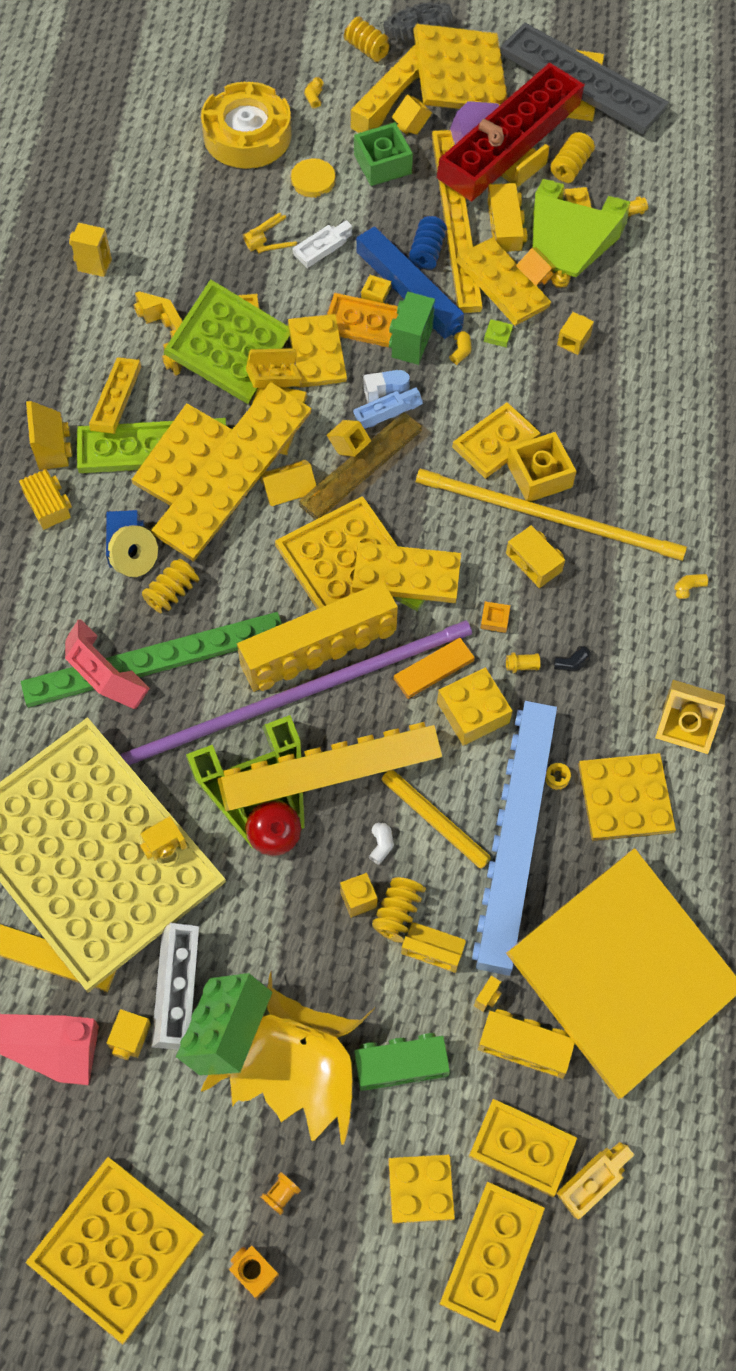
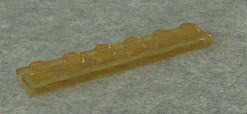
[299,412,422,520]

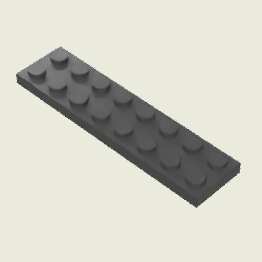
[500,22,669,134]

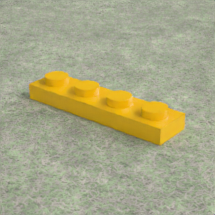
[89,357,141,434]

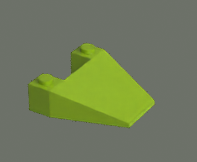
[532,179,630,277]
[186,715,305,849]

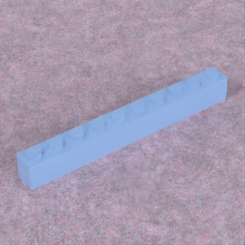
[472,701,557,976]

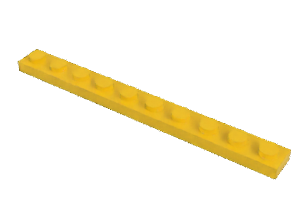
[432,130,482,313]

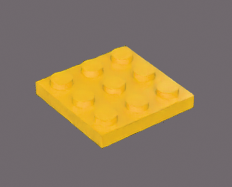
[578,753,676,841]

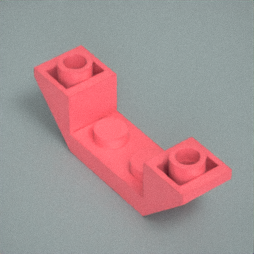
[65,619,150,709]

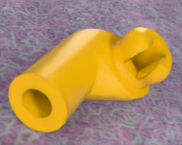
[304,77,324,109]
[551,271,571,288]
[449,331,472,365]
[674,574,708,599]

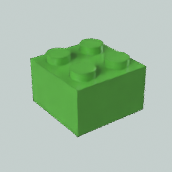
[354,122,413,186]
[389,291,435,365]

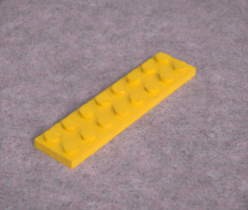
[151,382,311,562]

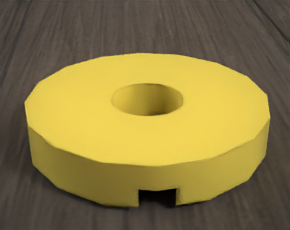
[108,525,158,577]

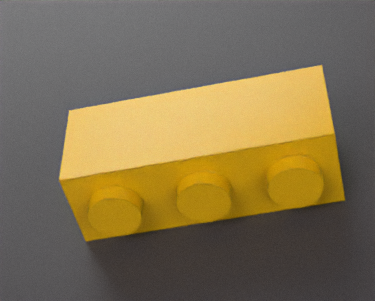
[487,183,527,252]
[477,1009,575,1079]

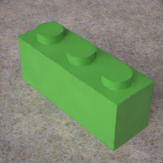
[354,1033,450,1091]

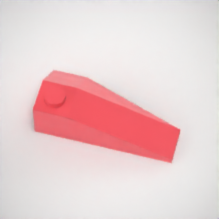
[0,1014,99,1086]

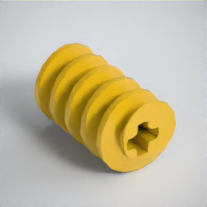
[343,16,389,62]
[551,132,595,183]
[142,559,200,614]
[372,877,426,943]

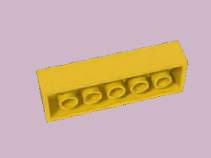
[237,581,398,692]

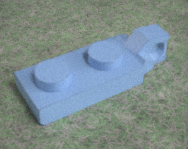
[353,387,423,429]

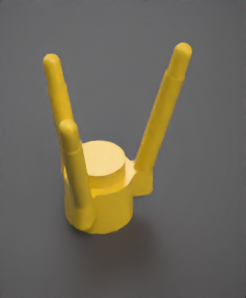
[243,213,297,254]

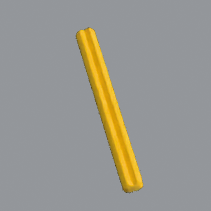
[382,770,491,869]

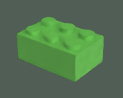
[176,973,272,1076]

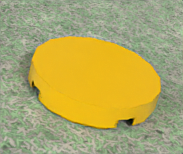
[291,158,335,198]

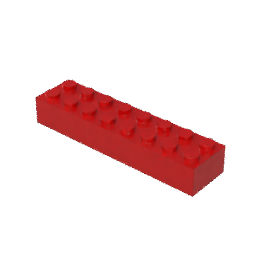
[437,62,585,202]

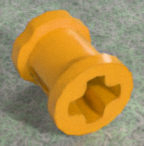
[261,1172,301,1215]

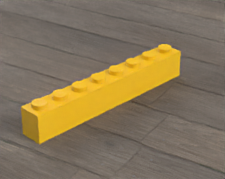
[217,722,442,811]

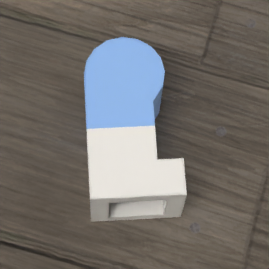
[363,370,410,403]

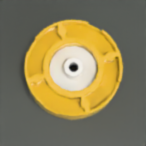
[201,82,292,168]

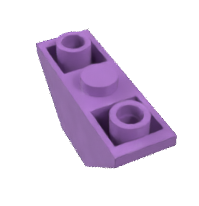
[450,101,500,144]

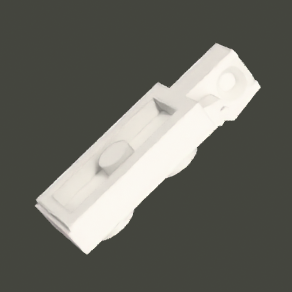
[293,220,353,268]

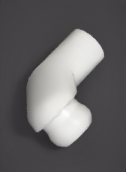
[369,822,394,865]

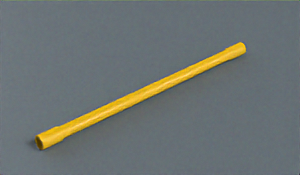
[416,468,687,561]

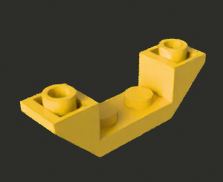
[134,291,183,376]

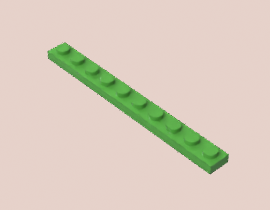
[20,612,282,708]

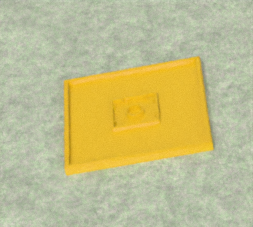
[506,848,736,1099]

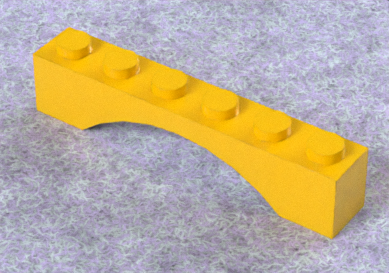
[351,45,420,133]

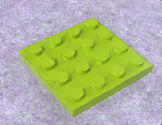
[163,279,290,404]

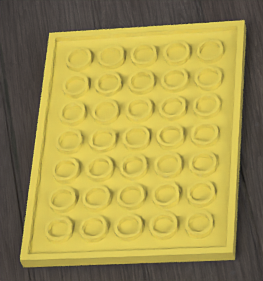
[0,717,226,993]

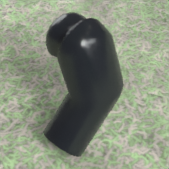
[554,646,591,672]

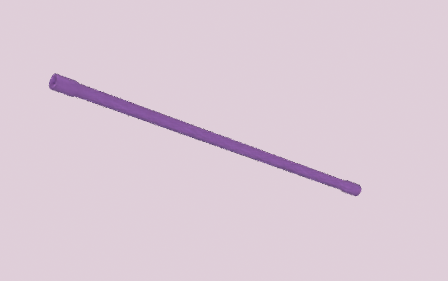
[119,620,472,765]

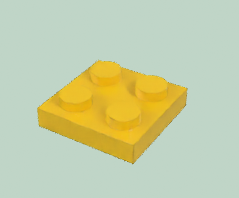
[388,1155,455,1224]

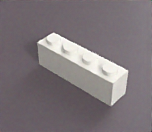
[151,923,199,1050]

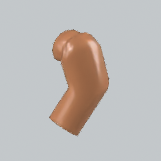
[479,119,504,147]

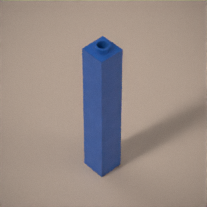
[356,226,464,339]

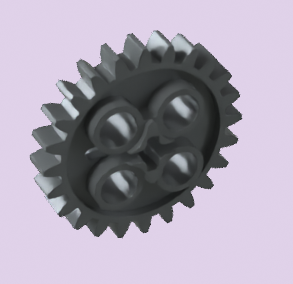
[383,1,453,40]

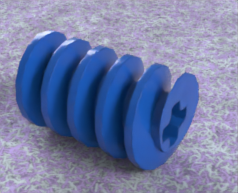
[409,216,447,270]

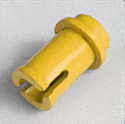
[628,196,648,217]
[506,652,540,673]

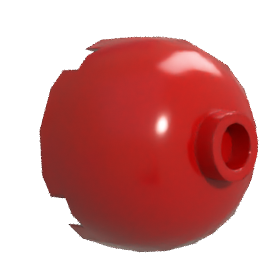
[245,800,302,856]

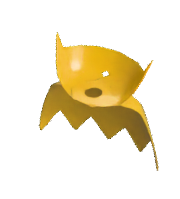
[201,971,375,1145]

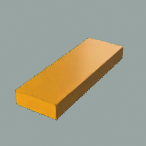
[394,638,475,699]

